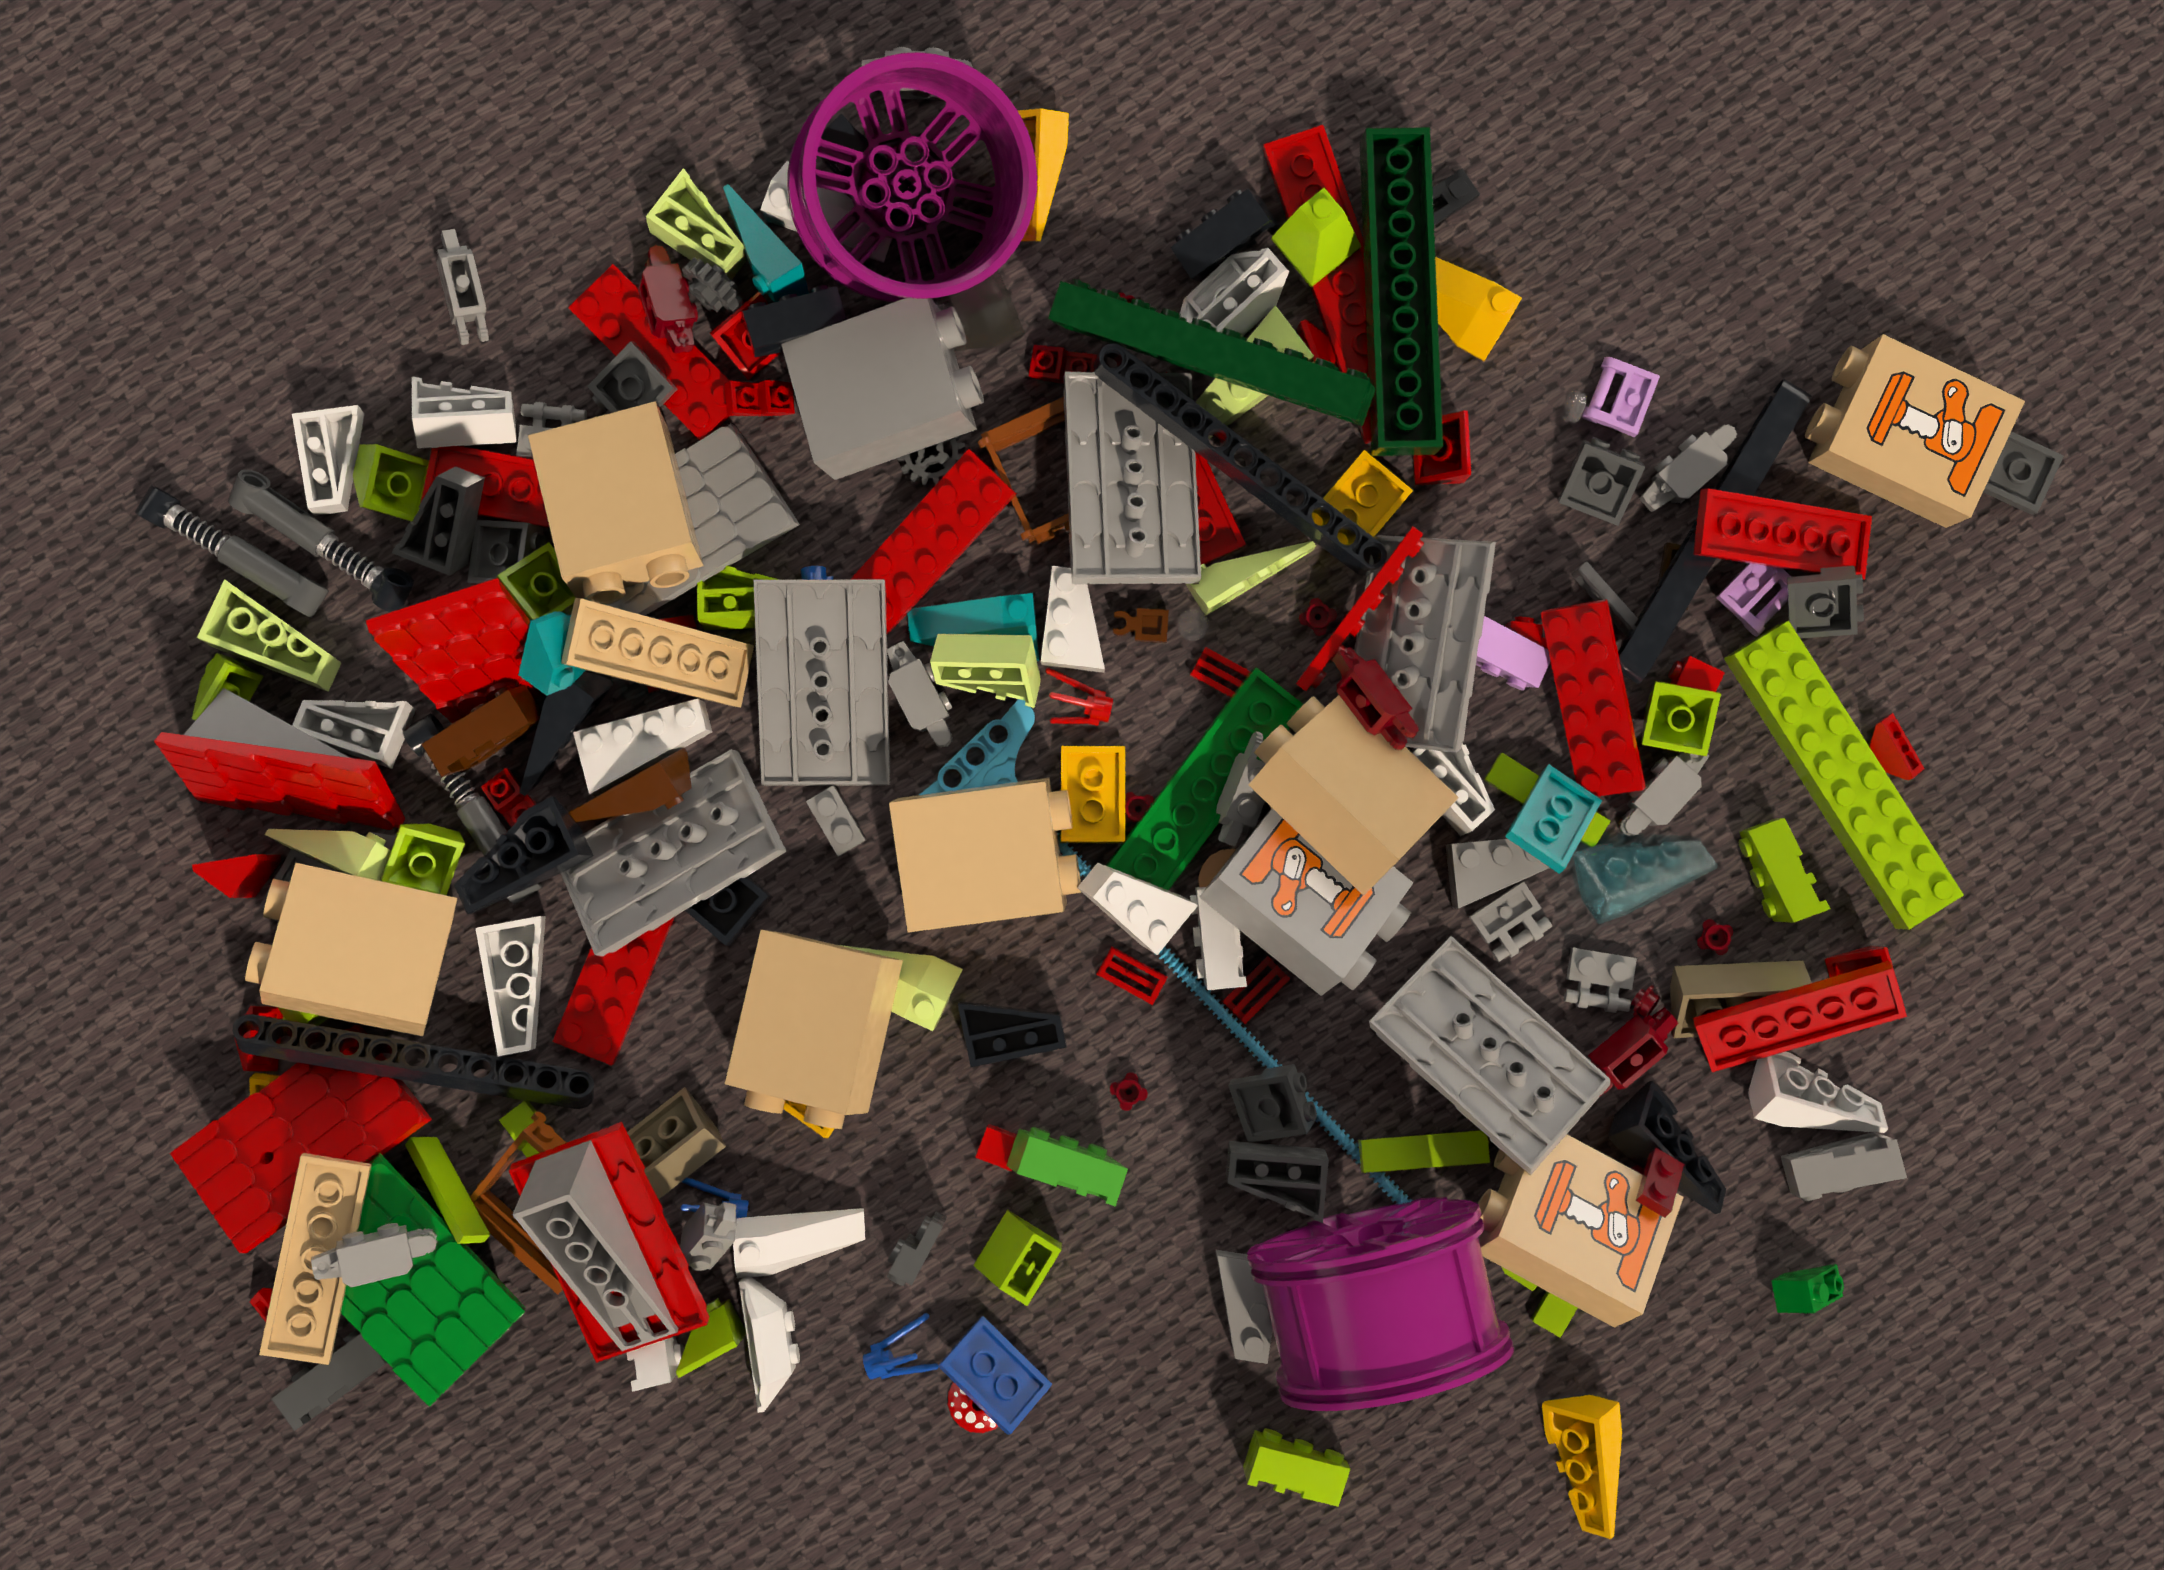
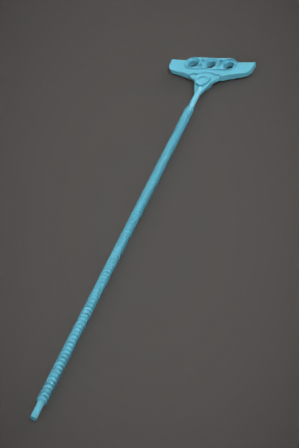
[919,699,1413,1204]

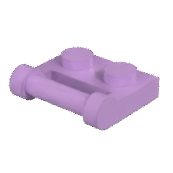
[1582,357,1660,437]
[1716,563,1791,636]

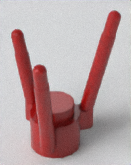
[1045,668,1113,726]

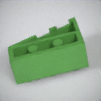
[1006,1127,1128,1206]

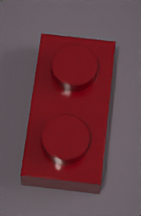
[1636,1147,1684,1218]

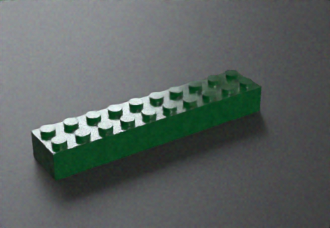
[1359,127,1443,456]
[1048,279,1376,426]

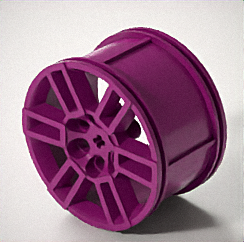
[787,52,1037,302]
[1247,1197,1514,1411]

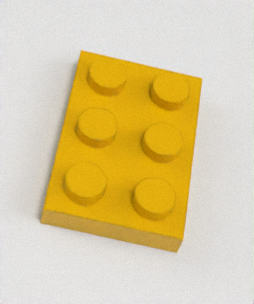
[1312,450,1413,545]
[1061,746,1125,843]

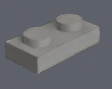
[806,785,867,857]

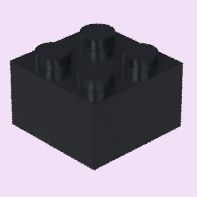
[685,854,773,946]

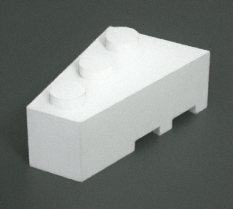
[292,700,416,769]
[627,1336,684,1392]

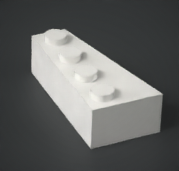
[573,699,712,796]
[476,916,546,1056]

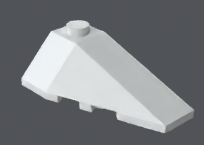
[1748,1051,1888,1133]
[733,1208,865,1278]

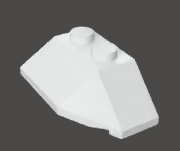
[1180,248,1289,336]
[739,1277,800,1413]

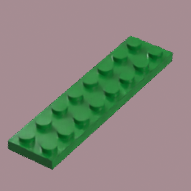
[1105,667,1304,890]

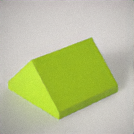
[1641,681,1721,757]

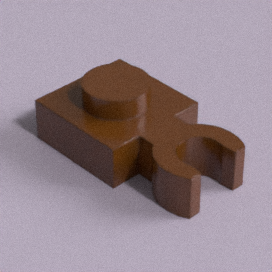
[1113,608,1169,643]

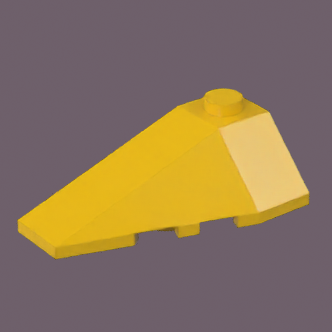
[1018,109,1069,242]
[1435,257,1522,361]
[1542,1395,1622,1539]

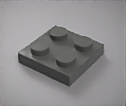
[1983,431,2064,515]

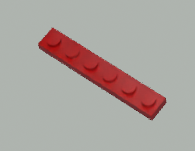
[1296,526,1424,691]

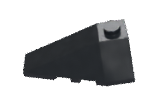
[454,796,594,914]

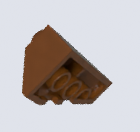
[568,748,692,822]

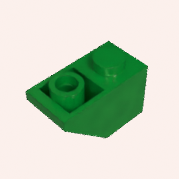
[1771,1264,1844,1313]

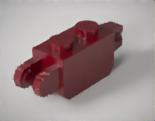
[638,245,698,353]
[1332,647,1419,750]
[1588,1007,1679,1097]

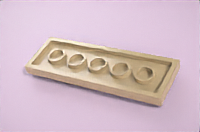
[561,598,754,708]
[259,1153,372,1365]

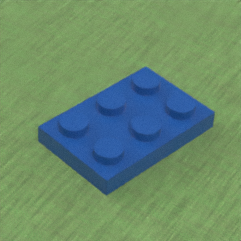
[938,1316,1053,1435]

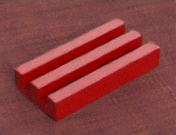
[1190,647,1251,698]
[1096,946,1168,1005]
[1222,956,1290,1024]

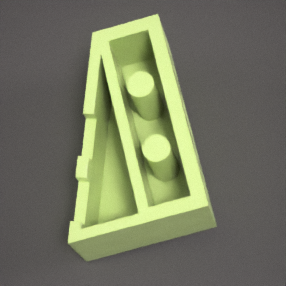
[646,168,746,280]
[930,634,1041,708]

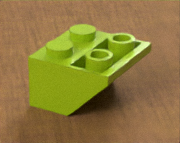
[973,1209,1062,1306]

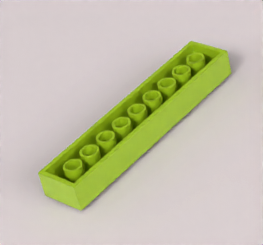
[1724,621,1964,930]

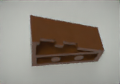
[421,685,542,777]

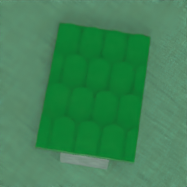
[341,1153,525,1407]

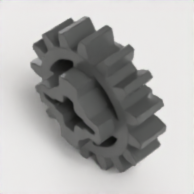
[682,257,743,318]
[897,435,966,488]

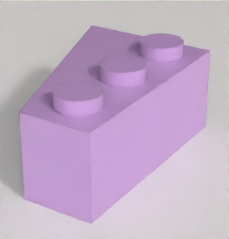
[1476,616,1550,690]

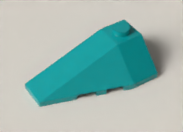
[723,184,809,303]
[907,593,1039,661]
[518,612,586,696]

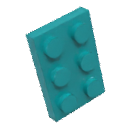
[1505,764,1602,874]

